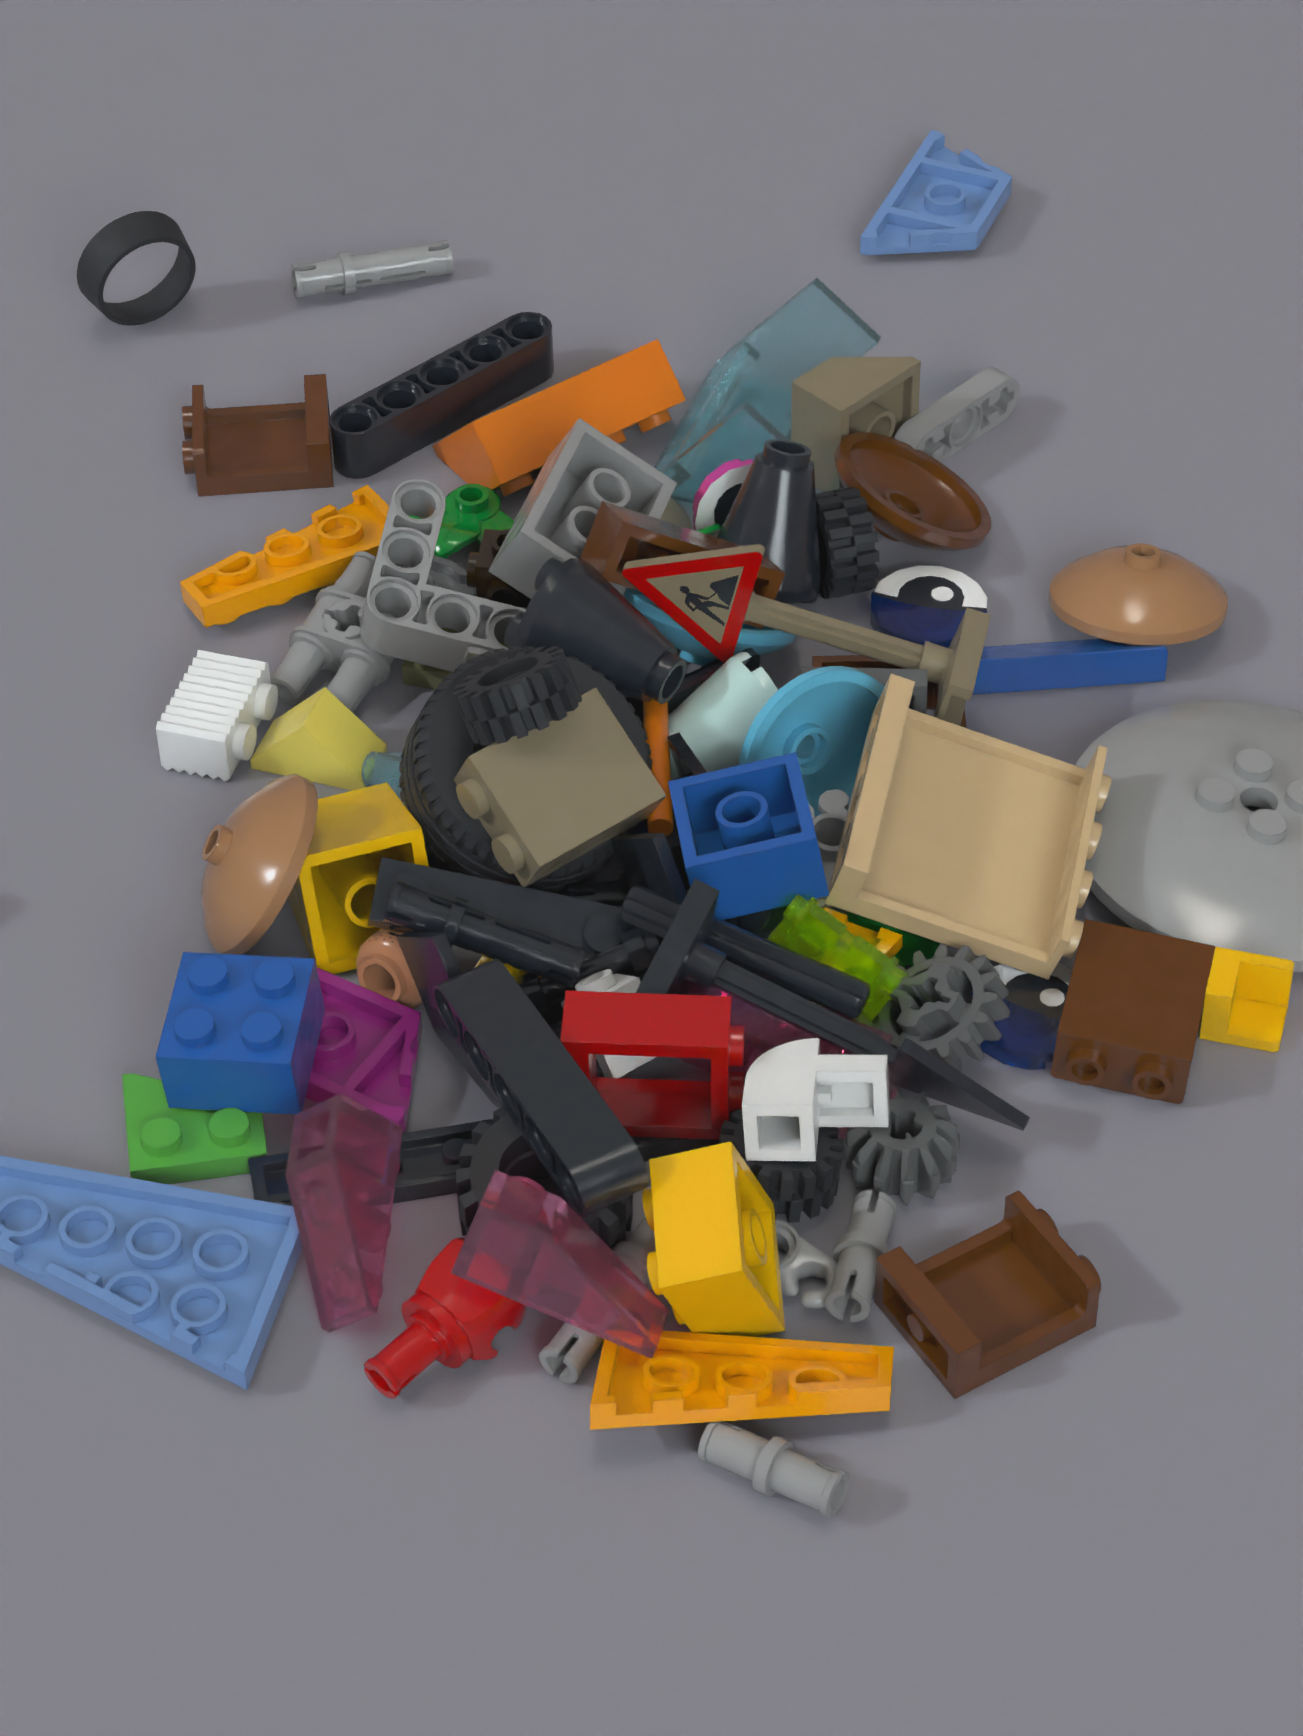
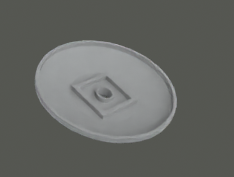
[1075,700,1303,972]

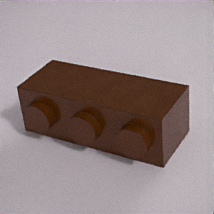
[580,501,785,629]

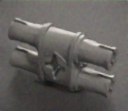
[270,551,435,713]

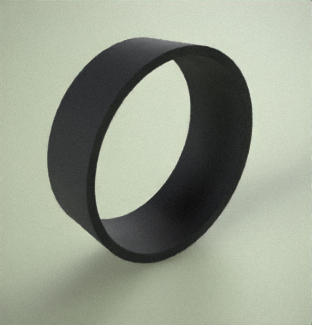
[77,211,196,326]

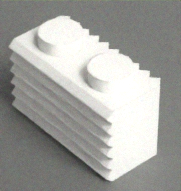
[156,650,278,782]

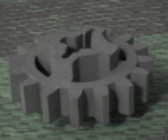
[866,944,1010,1072]

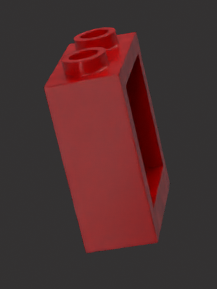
[560,991,745,1140]

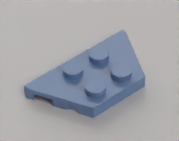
[860,130,1012,255]

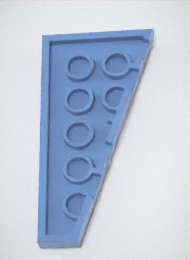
[0,1155,311,1390]

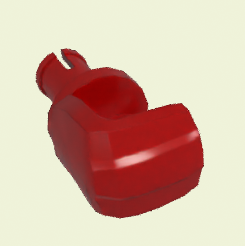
[363,1237,528,1399]

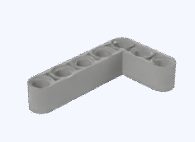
[360,478,635,703]

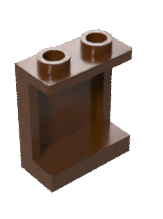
[182,374,334,497]
[1051,919,1215,1104]
[874,1190,1101,1399]

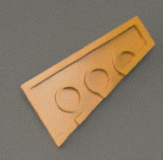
[180,484,389,628]
[590,1326,894,1430]

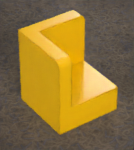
[1199,947,1295,1052]

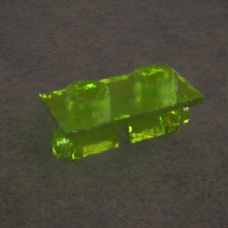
[767,894,909,1022]

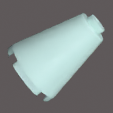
[668,652,778,780]

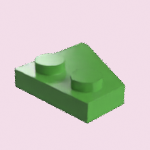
[122,1073,268,1184]

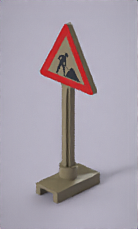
[622,544,991,726]

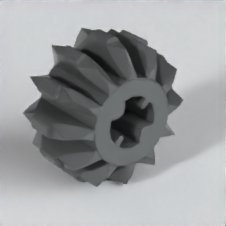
[843,1088,960,1206]

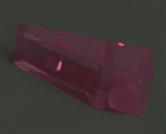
[451,1169,669,1359]

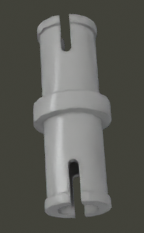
[825,1190,897,1322]
[698,1421,850,1517]

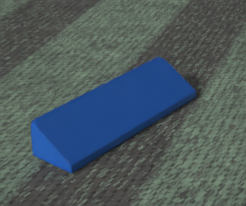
[972,639,1168,695]

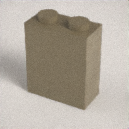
[453,688,667,887]

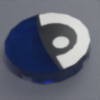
[870,565,987,648]
[971,963,1072,1070]

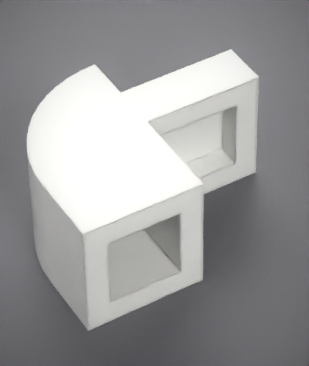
[742,1038,890,1161]

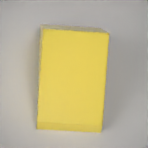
[250,687,387,791]

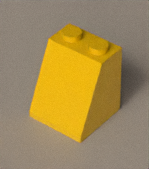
[288,782,429,974]

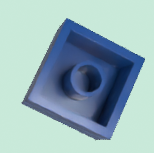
[668,752,830,920]
[156,952,325,1115]

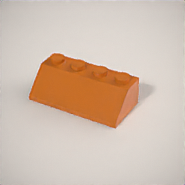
[432,339,686,497]

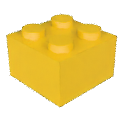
[642,1142,785,1337]

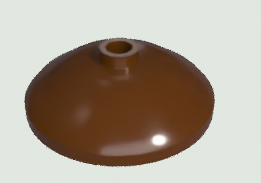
[834,432,991,551]

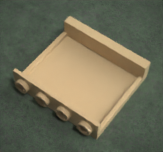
[825,674,1111,980]

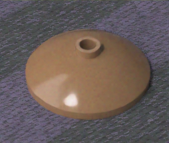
[1049,543,1228,645]
[201,774,318,955]

